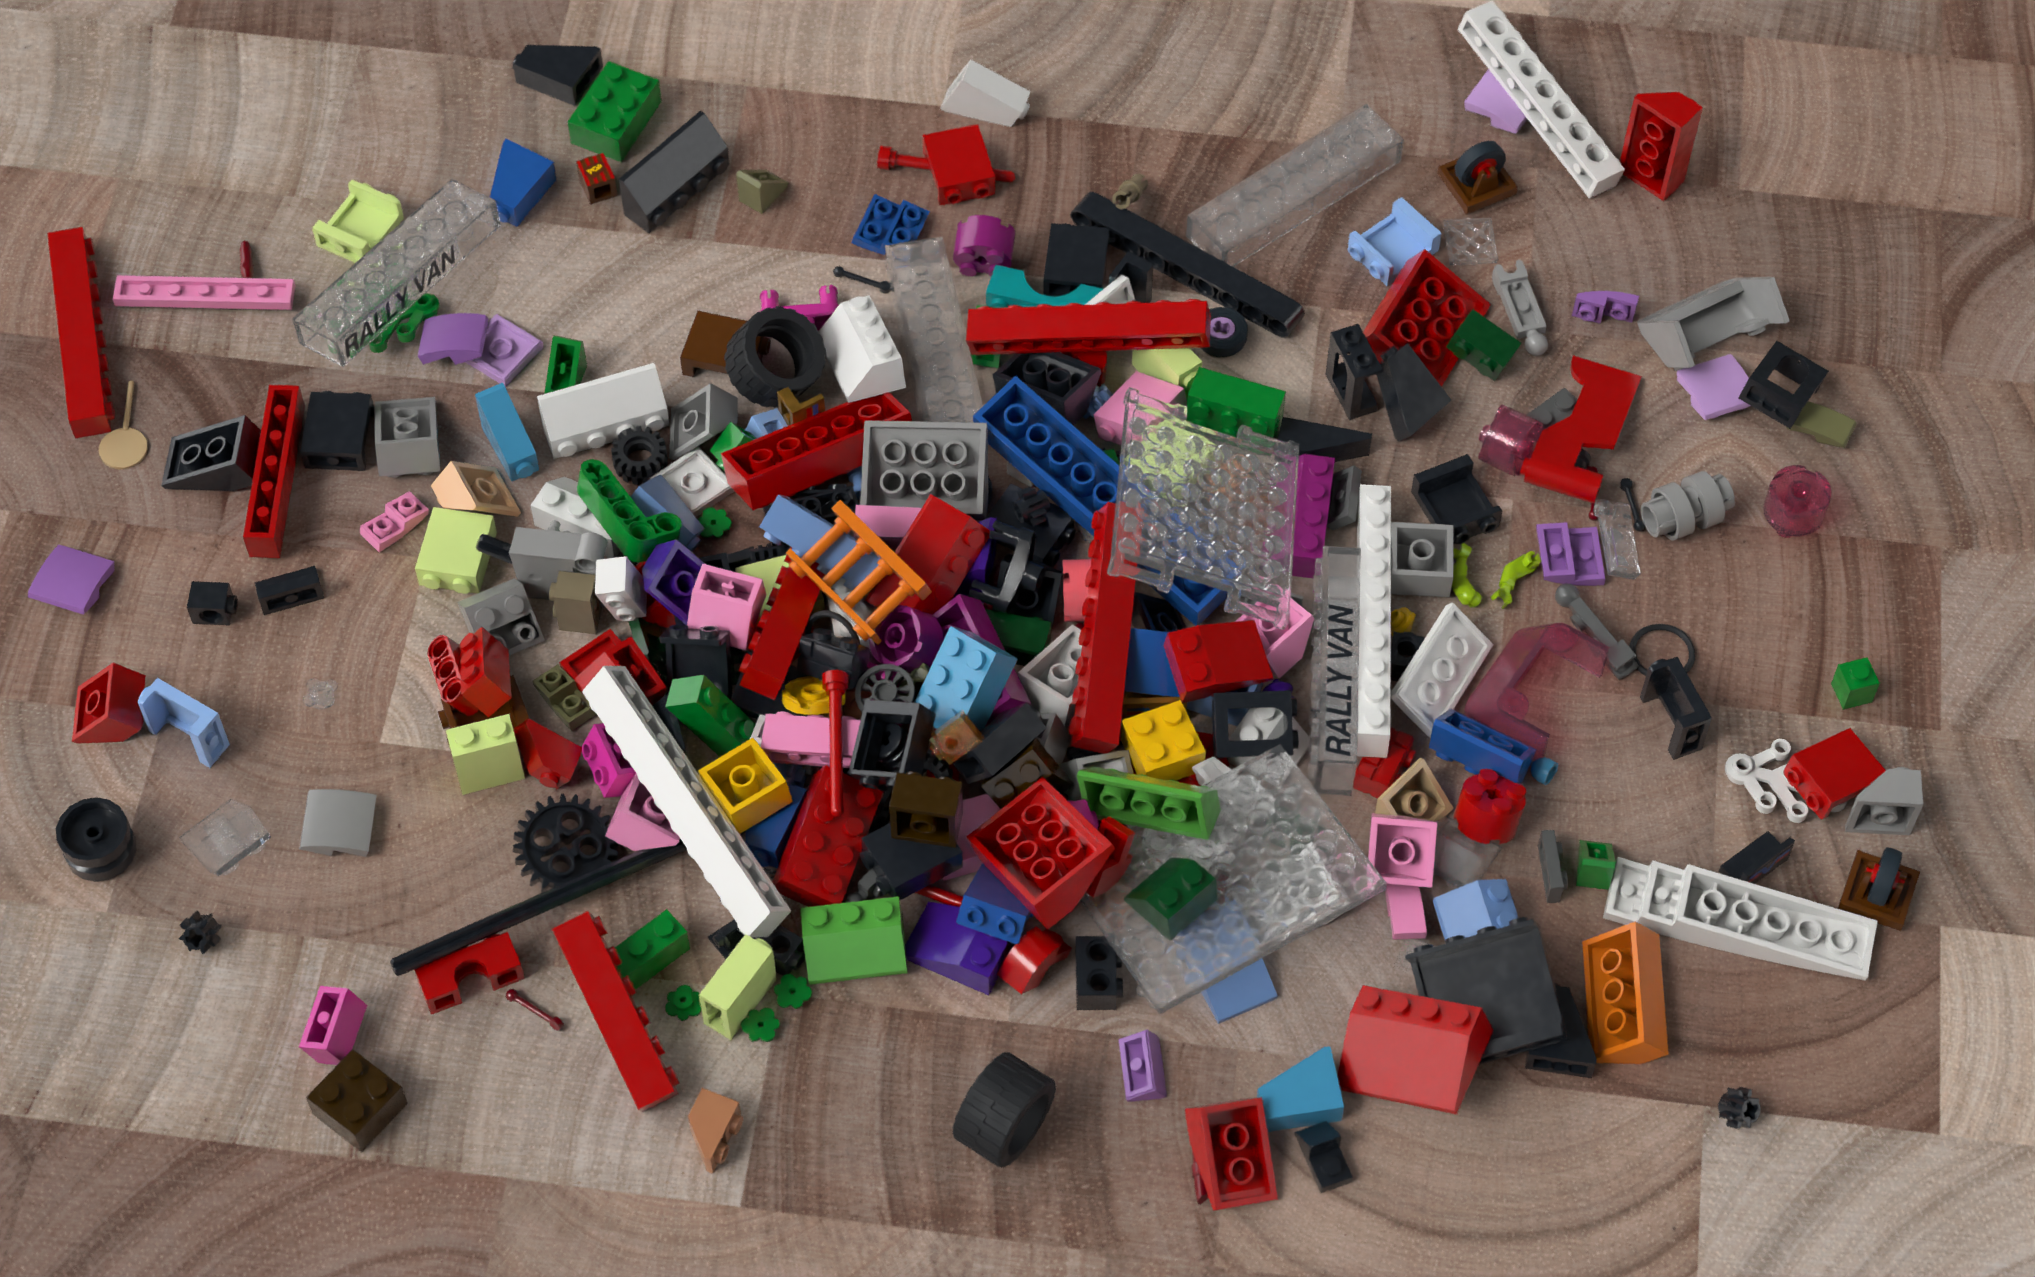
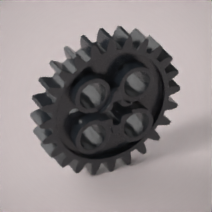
[513,794,618,893]

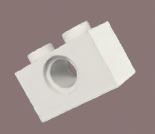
[595,556,647,622]

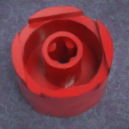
[1454,769,1526,844]

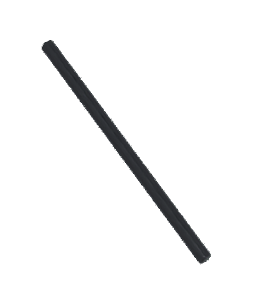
[390,838,687,976]

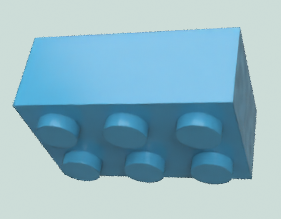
[914,626,1018,743]

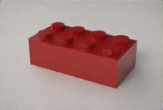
[772,765,883,907]

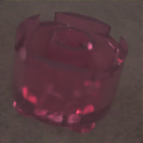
[1478,404,1544,476]
[1763,465,1832,538]

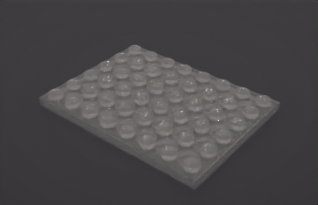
[1080,744,1387,1014]

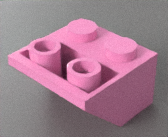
[687,564,766,650]

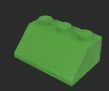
[801,897,908,985]

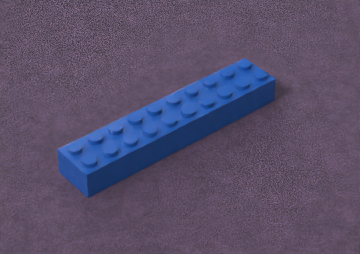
[973,376,1241,626]

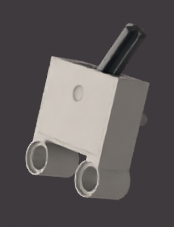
[476,520,607,608]

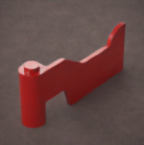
[1520,355,1642,504]

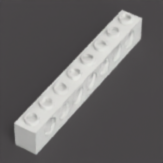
[1458,0,1625,198]

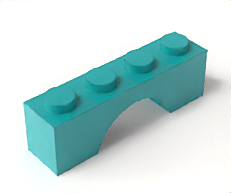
[986,265,1103,308]

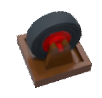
[1437,140,1518,215]
[1837,847,1920,931]

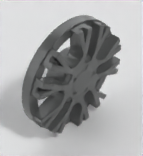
[855,664,915,712]

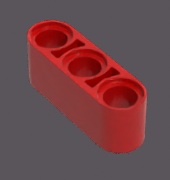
[427,635,479,716]

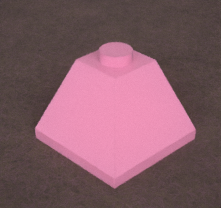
[1235,586,1314,678]

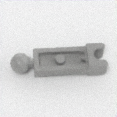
[1492,260,1548,356]

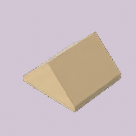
[1375,758,1454,824]

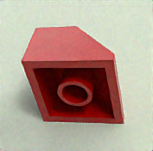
[72,663,146,744]

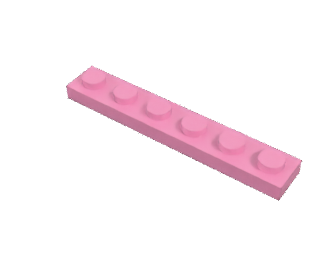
[113,275,295,310]

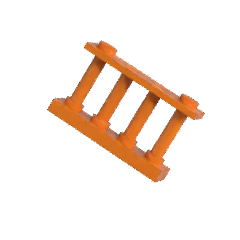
[786,500,932,645]

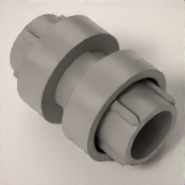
[1641,471,1735,541]

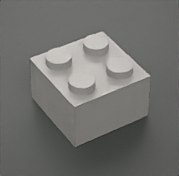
[1391,522,1453,597]

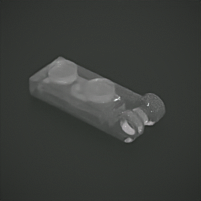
[1594,499,1641,580]

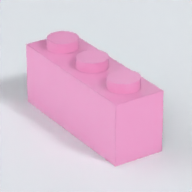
[761,712,861,768]

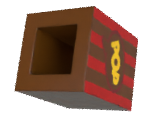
[576,153,618,205]

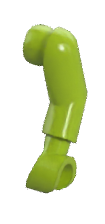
[1451,543,1482,608]
[1491,551,1541,609]

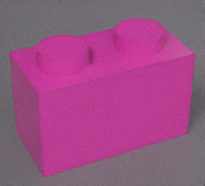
[299,986,367,1065]

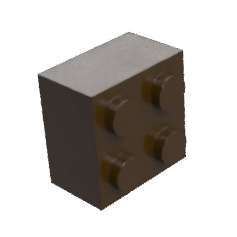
[889,772,963,848]
[306,1049,408,1153]

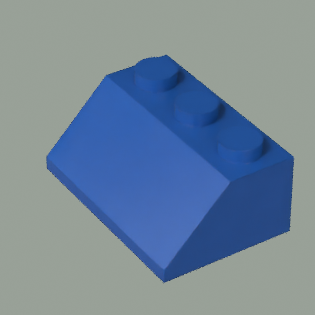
[1429,709,1537,784]

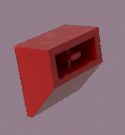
[574,636,666,705]

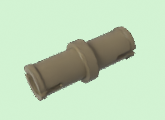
[1112,174,1148,209]

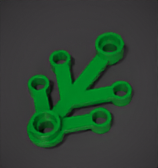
[328,285,440,353]

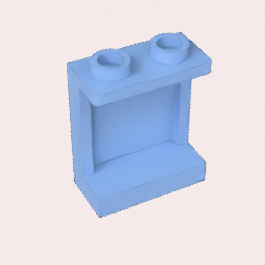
[1348,197,1441,286]
[138,678,230,768]

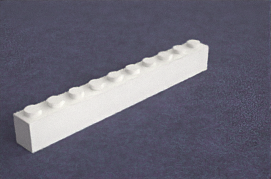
[1355,484,1391,758]
[582,666,791,938]

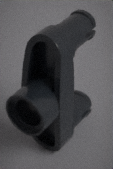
[968,520,1046,614]

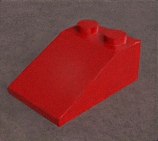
[1163,620,1273,704]
[1184,1097,1278,1210]

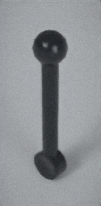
[833,266,891,294]
[1620,478,1645,532]

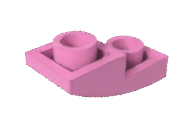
[360,491,429,552]
[1385,884,1427,940]

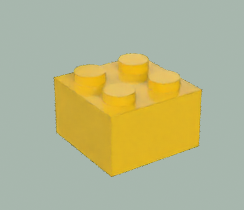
[1120,700,1206,781]
[698,738,793,834]

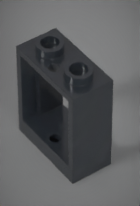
[848,700,936,790]

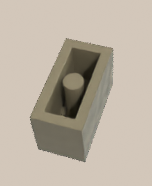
[549,571,602,634]

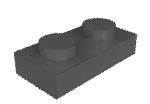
[1519,388,1578,441]
[1327,465,1362,531]
[1538,830,1568,903]

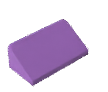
[1119,1029,1167,1102]

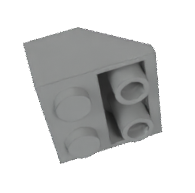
[457,578,545,656]

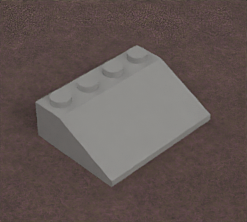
[860,421,989,521]

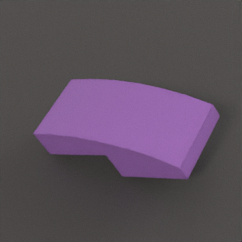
[1572,291,1639,324]

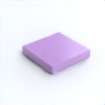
[466,314,544,387]

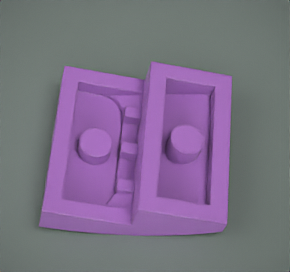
[418,313,489,365]
[1536,522,1605,586]
[28,544,115,615]

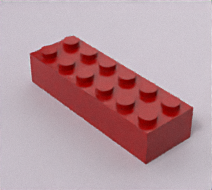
[721,392,912,510]

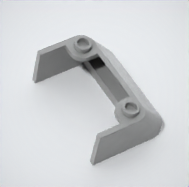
[1637,277,1790,371]

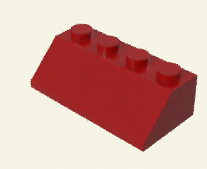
[1620,92,1703,202]
[865,494,990,615]

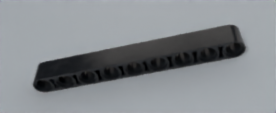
[1070,192,1305,338]

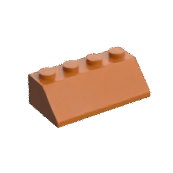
[1582,921,1669,1064]

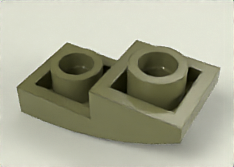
[1786,401,1857,448]
[532,664,597,731]

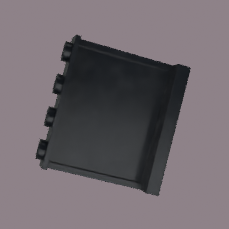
[1405,917,1569,1065]

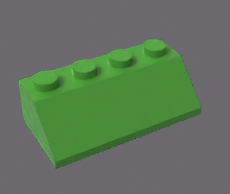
[1077,767,1221,840]

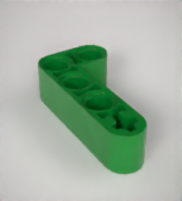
[577,459,682,563]

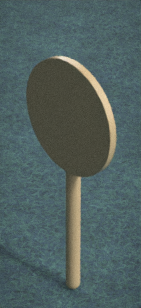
[99,380,148,469]

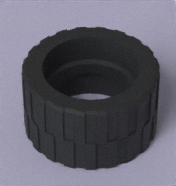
[724,306,826,408]
[953,1052,1056,1168]

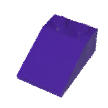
[905,902,1015,996]

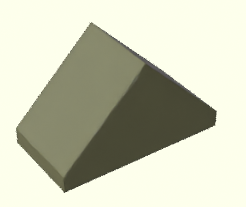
[736,169,789,214]

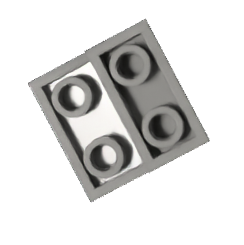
[299,789,377,857]

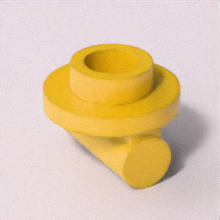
[1391,607,1416,636]

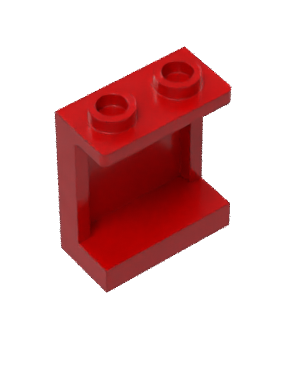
[922,124,995,206]
[1783,728,1886,820]

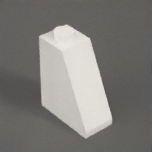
[940,59,1030,127]

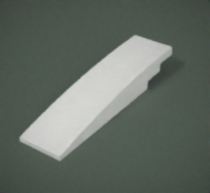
[1603,857,1877,980]

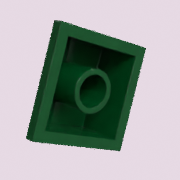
[1124,857,1218,941]

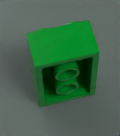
[567,61,662,163]
[1185,367,1286,454]

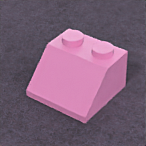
[605,773,680,851]
[1366,813,1437,888]

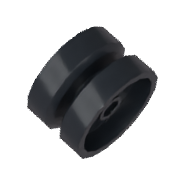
[56,797,137,882]

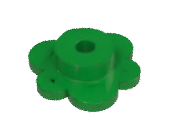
[697,507,732,538]
[774,974,812,1009]
[665,985,702,1021]
[741,1007,780,1042]

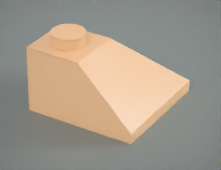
[431,461,521,517]

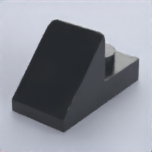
[1295,1121,1353,1193]

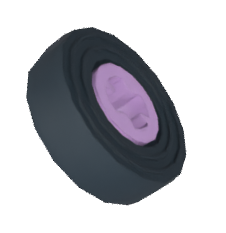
[1201,307,1248,357]

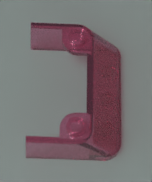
[1464,623,1610,761]

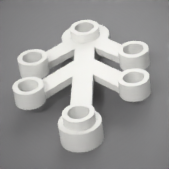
[1725,739,1847,823]

